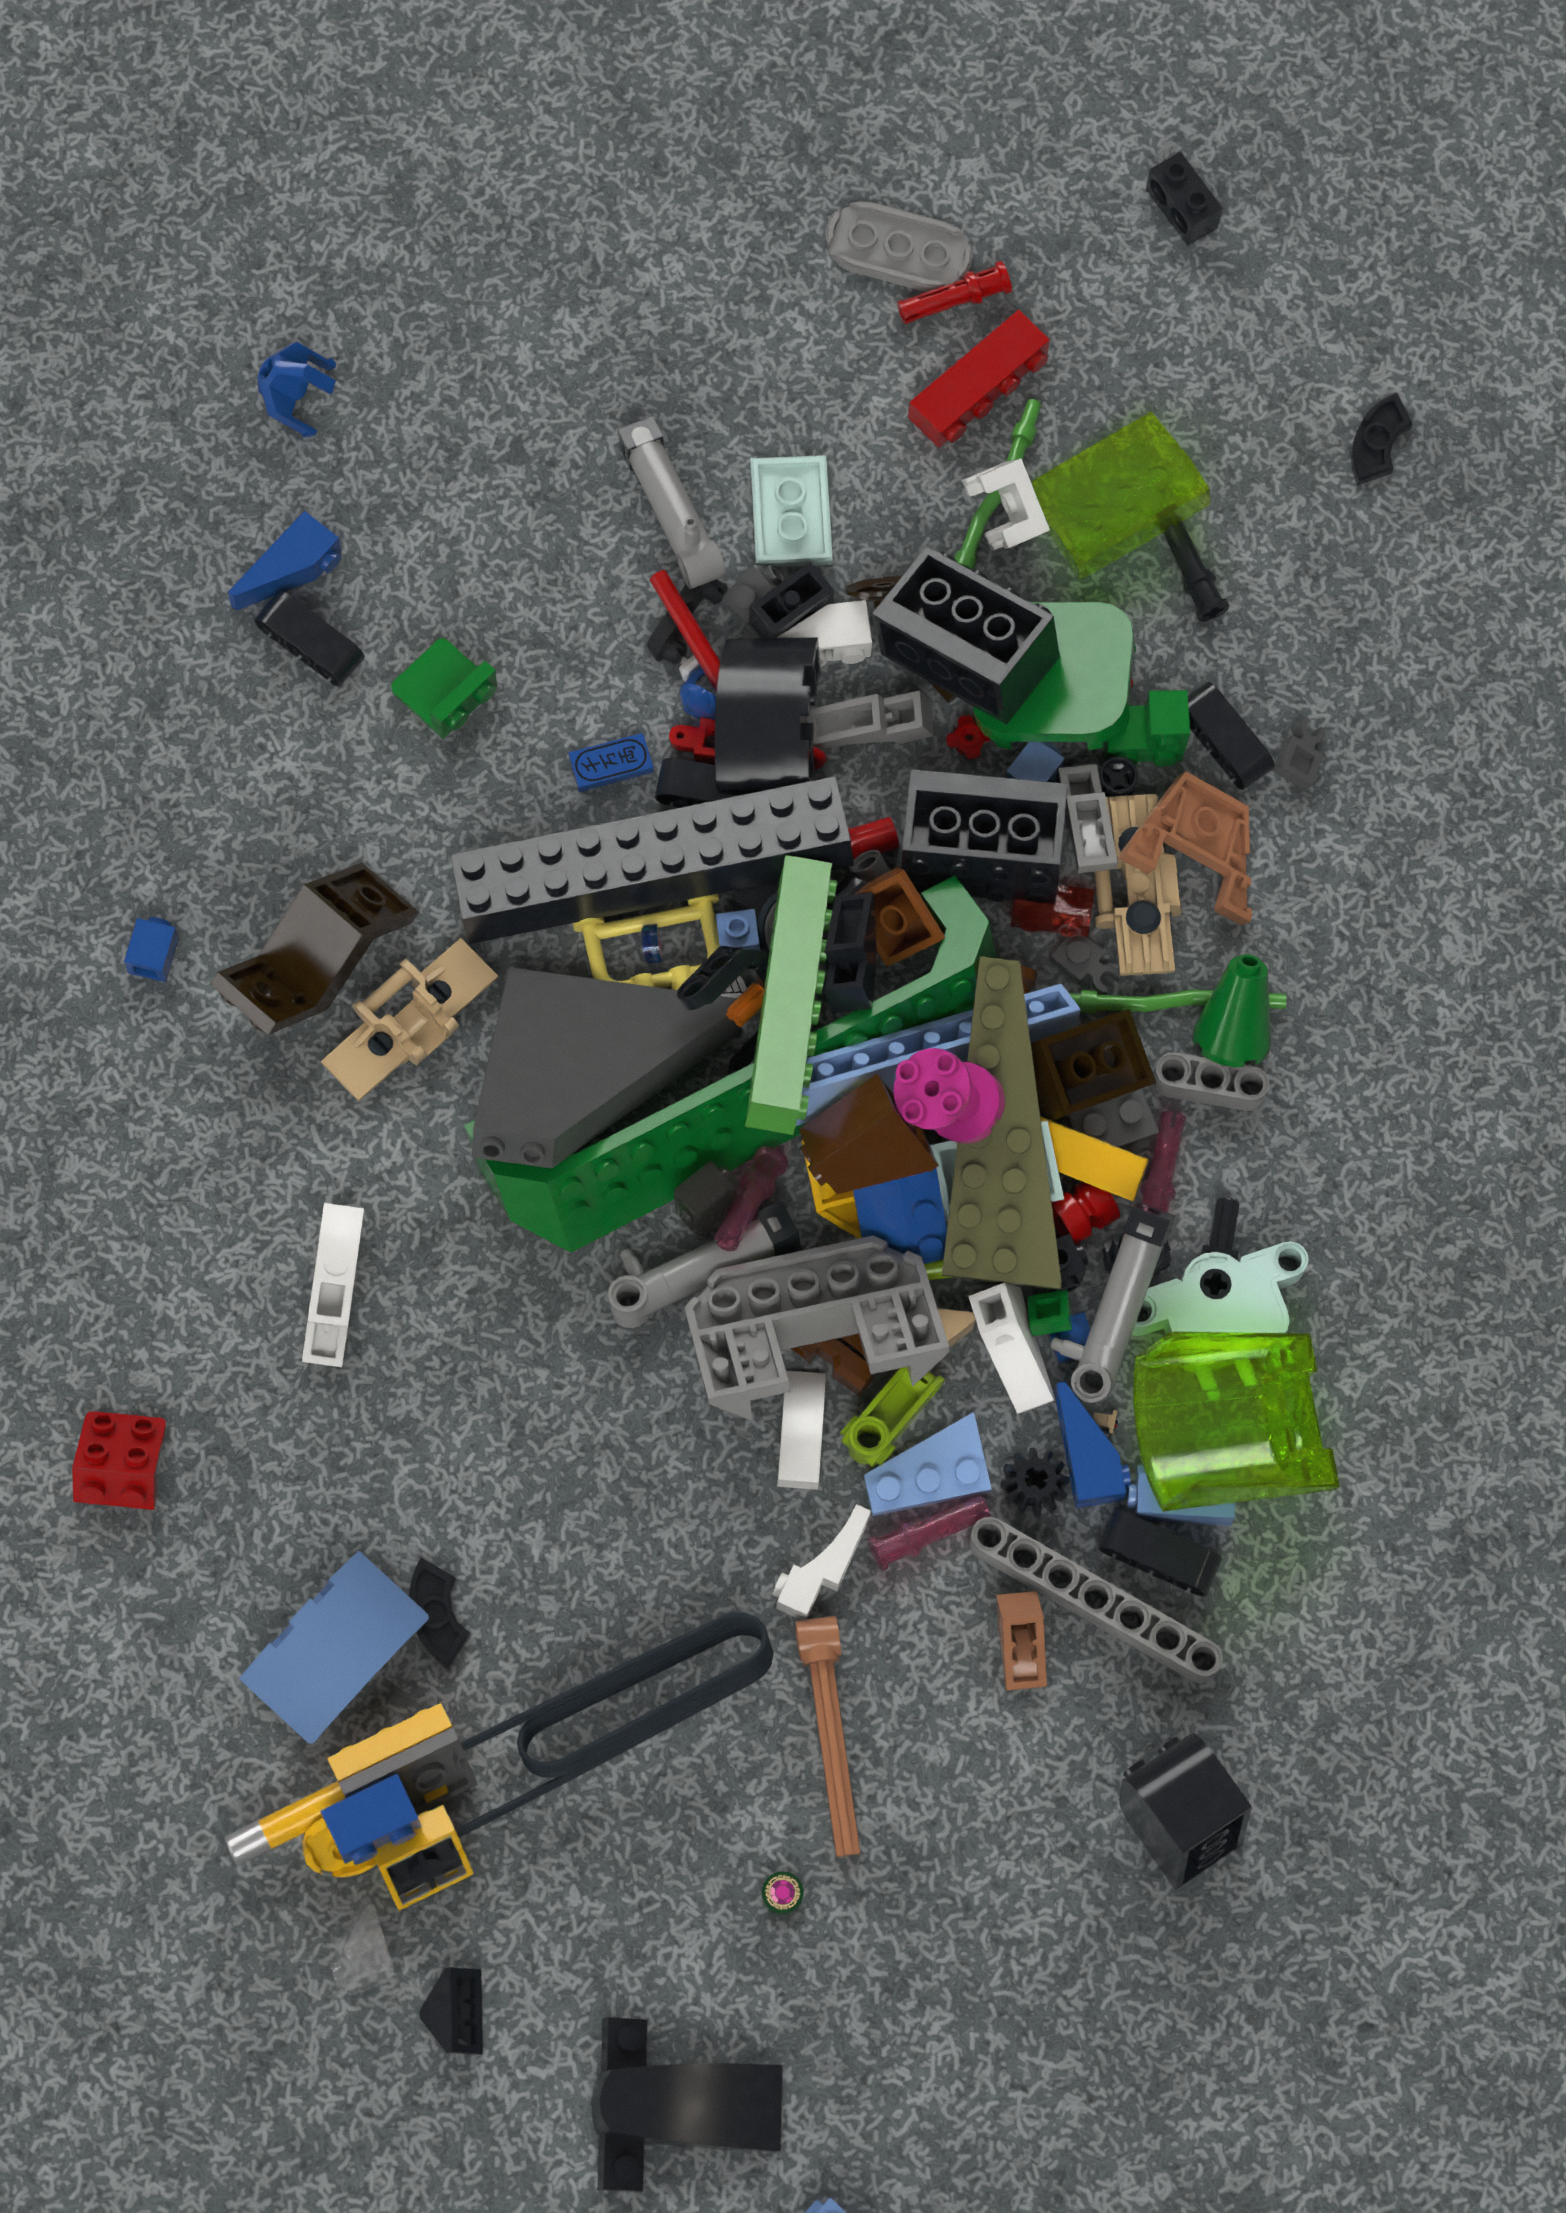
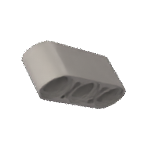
[1153,1053,1269,1111]

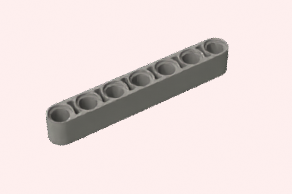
[969,1517,1223,1683]

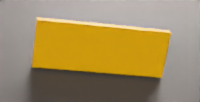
[1040,1117,1149,1201]

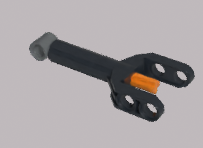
[676,850,891,1075]

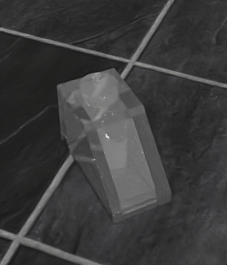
[331,1895,397,1996]

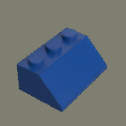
[853,1138,947,1264]

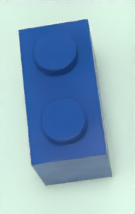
[321,1774,422,1864]

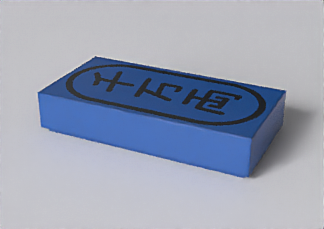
[568,733,654,792]

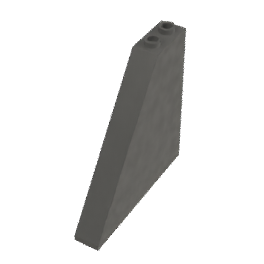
[472,967,741,1168]

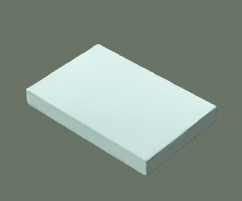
[750,455,833,567]

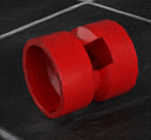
[1051,1181,1120,1244]

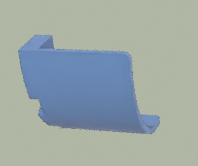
[239,1551,429,1744]

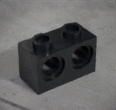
[1146,151,1223,246]

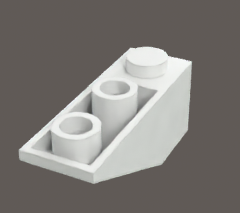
[777,600,872,667]
[968,1283,1056,1414]

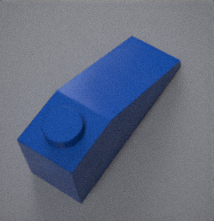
[228,510,342,611]
[1054,1382,1131,1508]

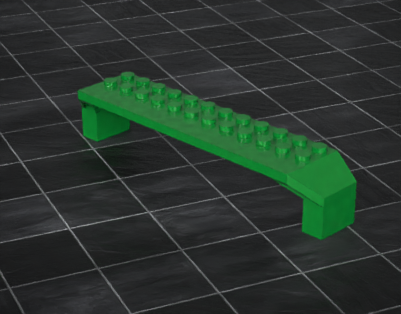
[464,876,997,1253]

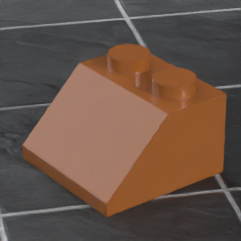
[854,868,945,967]

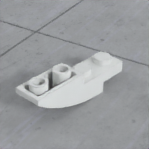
[302,1203,364,1367]

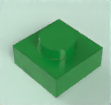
[1028,1290,1072,1337]

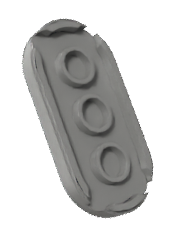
[825,201,972,292]

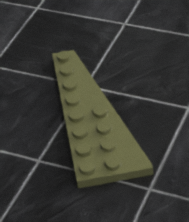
[942,956,1061,1290]

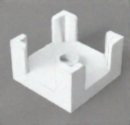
[962,459,1050,551]

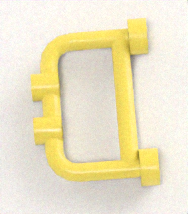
[572,894,720,990]

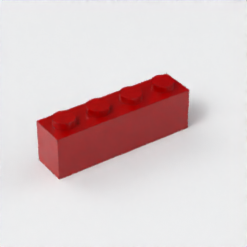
[908,309,1050,448]

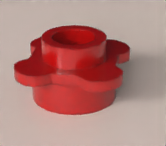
[946,715,991,760]

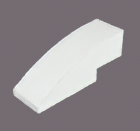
[777,1370,826,1490]

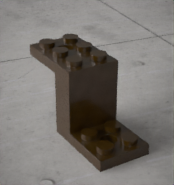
[210,863,419,1035]

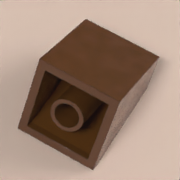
[799,1073,939,1194]

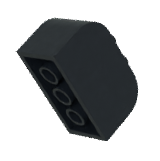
[1119,1733,1252,1891]

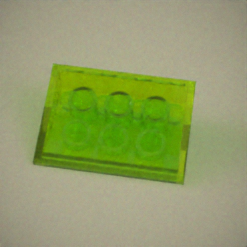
[1031,411,1210,581]

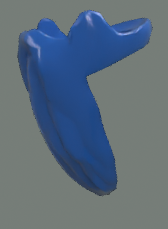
[679,668,716,720]

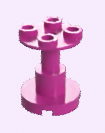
[894,1048,1005,1144]

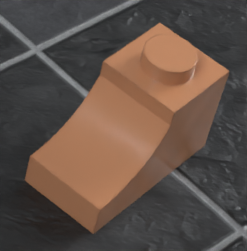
[996,1591,1047,1691]

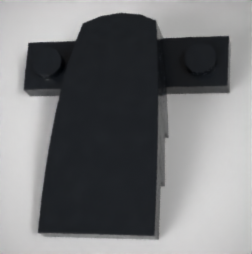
[591,2017,782,2192]

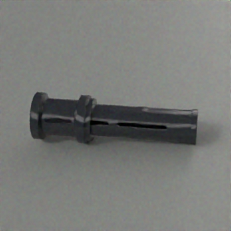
[1157,510,1229,622]

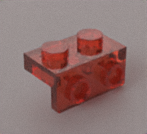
[1010,885,1094,937]

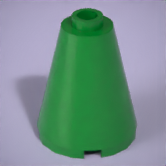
[1192,954,1271,1068]

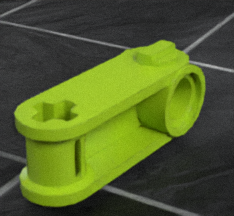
[840,1367,946,1467]

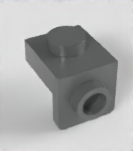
[722,565,785,625]

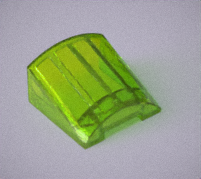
[1133,1331,1340,1512]

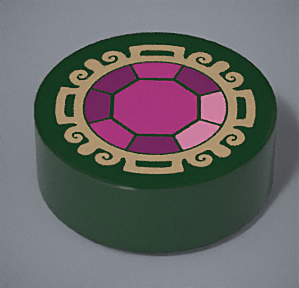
[762,1871,803,1915]

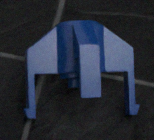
[257,342,336,437]

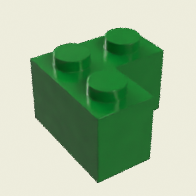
[1104,690,1190,767]

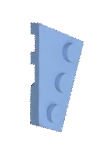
[864,1412,992,1516]

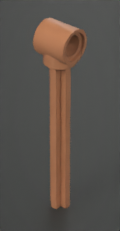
[795,1616,861,1857]

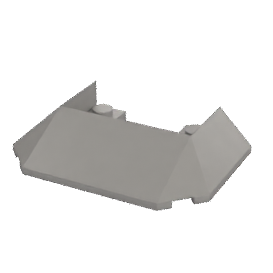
[684,1236,950,1421]

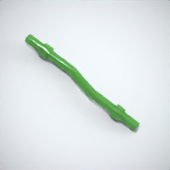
[954,399,1041,570]
[1069,989,1286,1014]

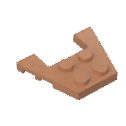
[1119,771,1252,925]

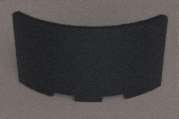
[715,637,821,790]

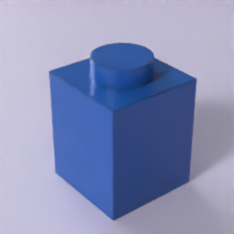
[124,917,179,982]

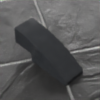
[824,892,877,1013]

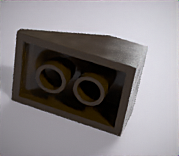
[1031,1009,1156,1121]

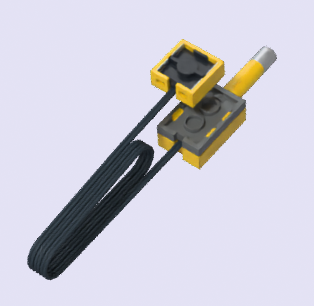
[224,1612,774,1911]

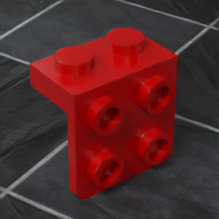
[72,1411,166,1510]

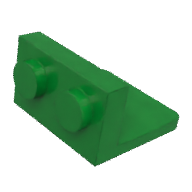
[391,638,497,739]

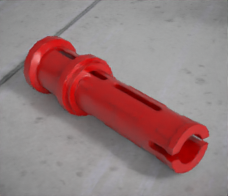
[897,260,1012,325]

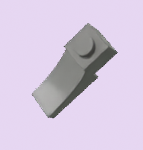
[807,690,934,749]
[1056,764,1118,873]

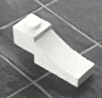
[772,1504,871,1620]

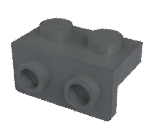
[1067,1089,1159,1155]

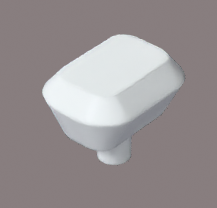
[679,655,701,682]

